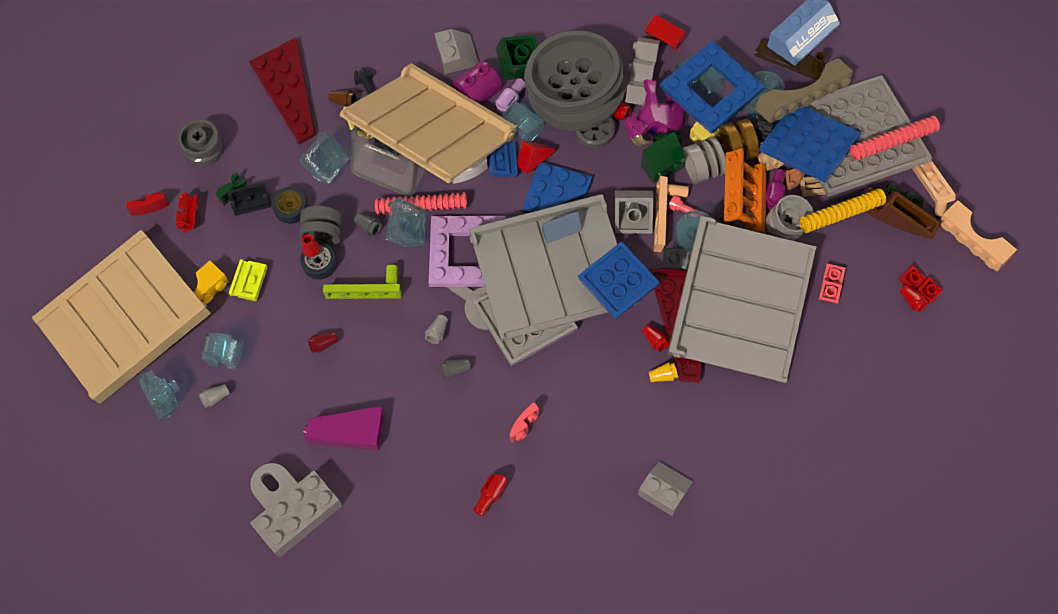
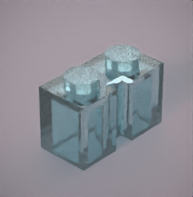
[501,101,544,142]

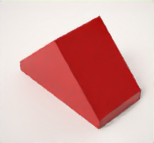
[517,141,555,174]

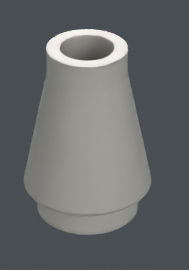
[425,315,448,344]
[198,384,230,408]

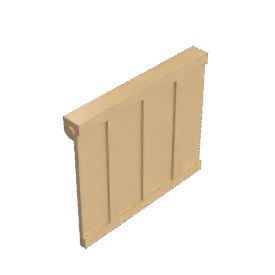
[340,63,517,183]
[32,230,211,404]

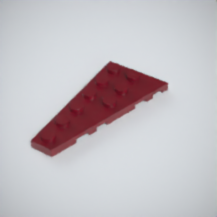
[249,37,315,145]
[649,268,701,383]

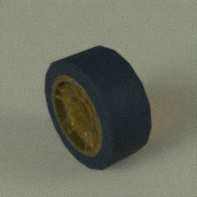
[271,186,309,224]

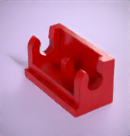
[645,15,686,51]

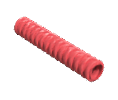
[850,115,940,161]
[375,192,467,215]

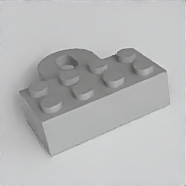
[250,463,342,558]

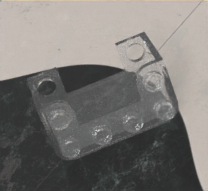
[350,126,427,196]

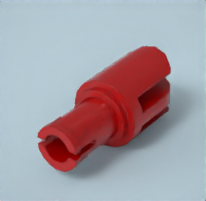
[472,474,507,517]

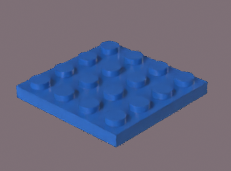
[759,106,861,183]

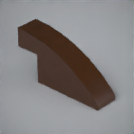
[860,187,941,239]

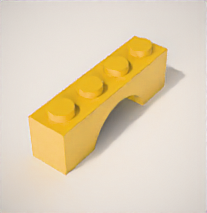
[194,260,229,304]

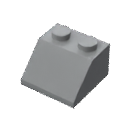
[434,29,478,74]
[615,191,653,234]
[638,462,693,516]

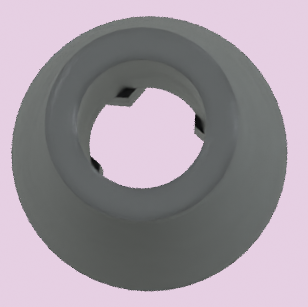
[354,213,382,236]
[440,359,470,379]

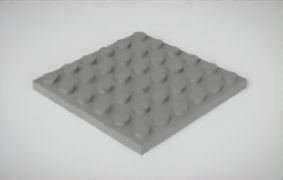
[806,75,932,197]

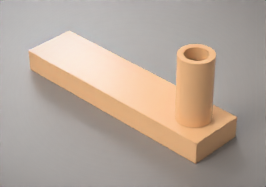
[912,160,956,217]
[654,176,688,252]

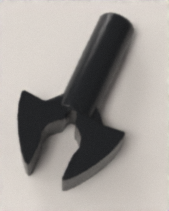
[354,67,374,95]

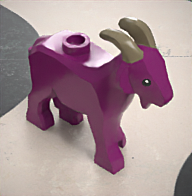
[624,79,685,147]

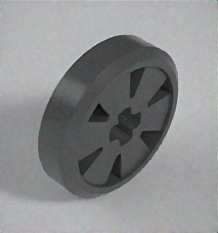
[575,117,615,148]

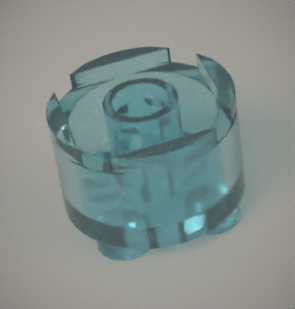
[201,333,244,369]

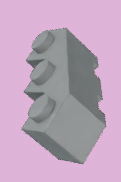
[624,37,660,105]

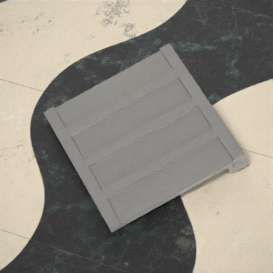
[469,194,637,341]
[667,216,816,384]

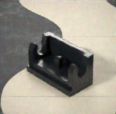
[227,182,271,216]

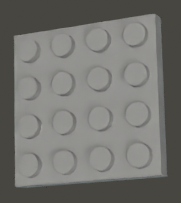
[473,294,578,366]

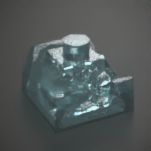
[299,131,350,184]
[385,198,426,248]
[136,370,180,422]

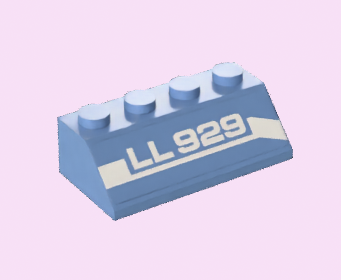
[767,0,840,66]

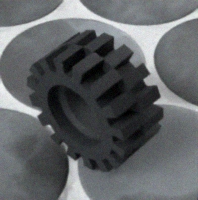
[755,114,773,143]

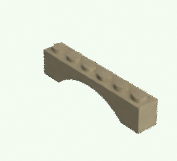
[755,58,853,123]

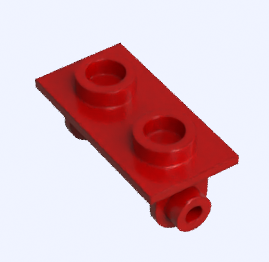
[175,193,198,233]

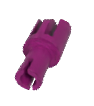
[766,169,786,210]

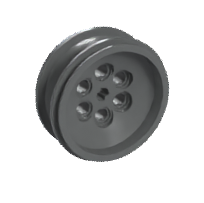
[524,31,626,131]

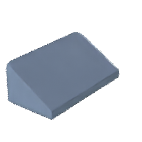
[542,211,581,243]

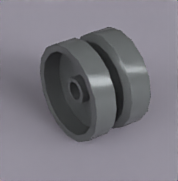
[178,119,224,167]
[298,206,342,246]

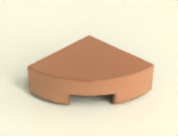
[785,168,805,190]

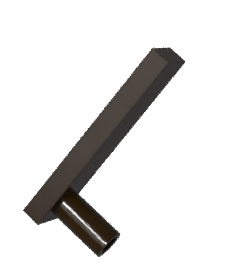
[754,38,827,80]

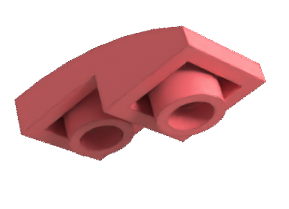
[819,263,846,304]
[509,403,539,443]

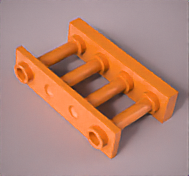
[724,148,766,234]

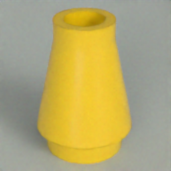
[648,362,678,383]

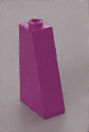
[303,407,384,451]

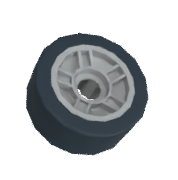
[300,242,338,280]

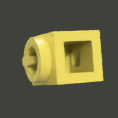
[689,122,721,147]

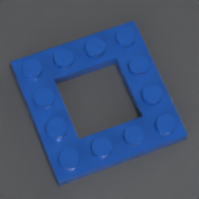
[660,40,765,134]

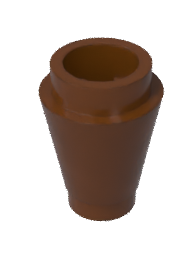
[329,90,357,107]

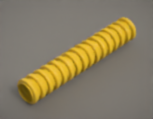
[800,189,886,233]

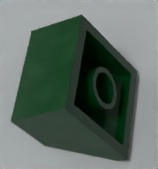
[496,35,538,80]
[641,132,685,184]

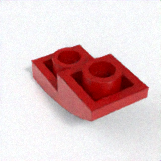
[126,192,169,216]
[898,265,943,304]

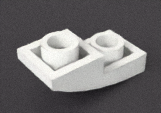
[453,157,488,184]

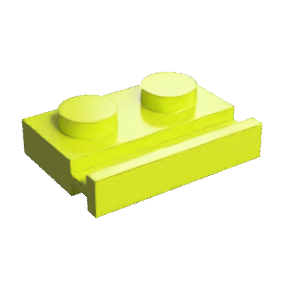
[229,259,268,301]

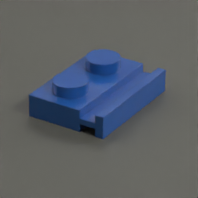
[489,142,518,178]

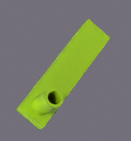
[323,265,402,299]

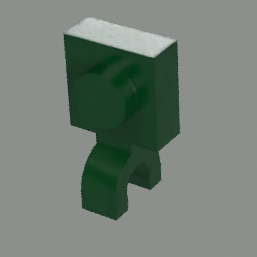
[215,172,247,206]

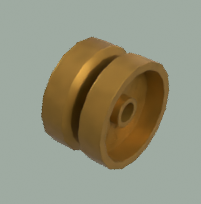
[720,118,759,160]

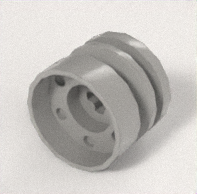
[683,137,726,184]
[765,195,813,241]

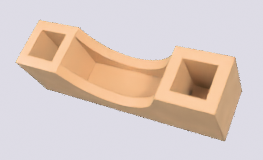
[939,200,1017,272]

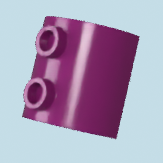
[452,61,503,105]

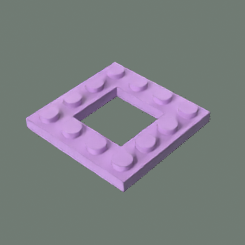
[429,216,506,287]

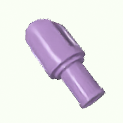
[495,78,526,116]

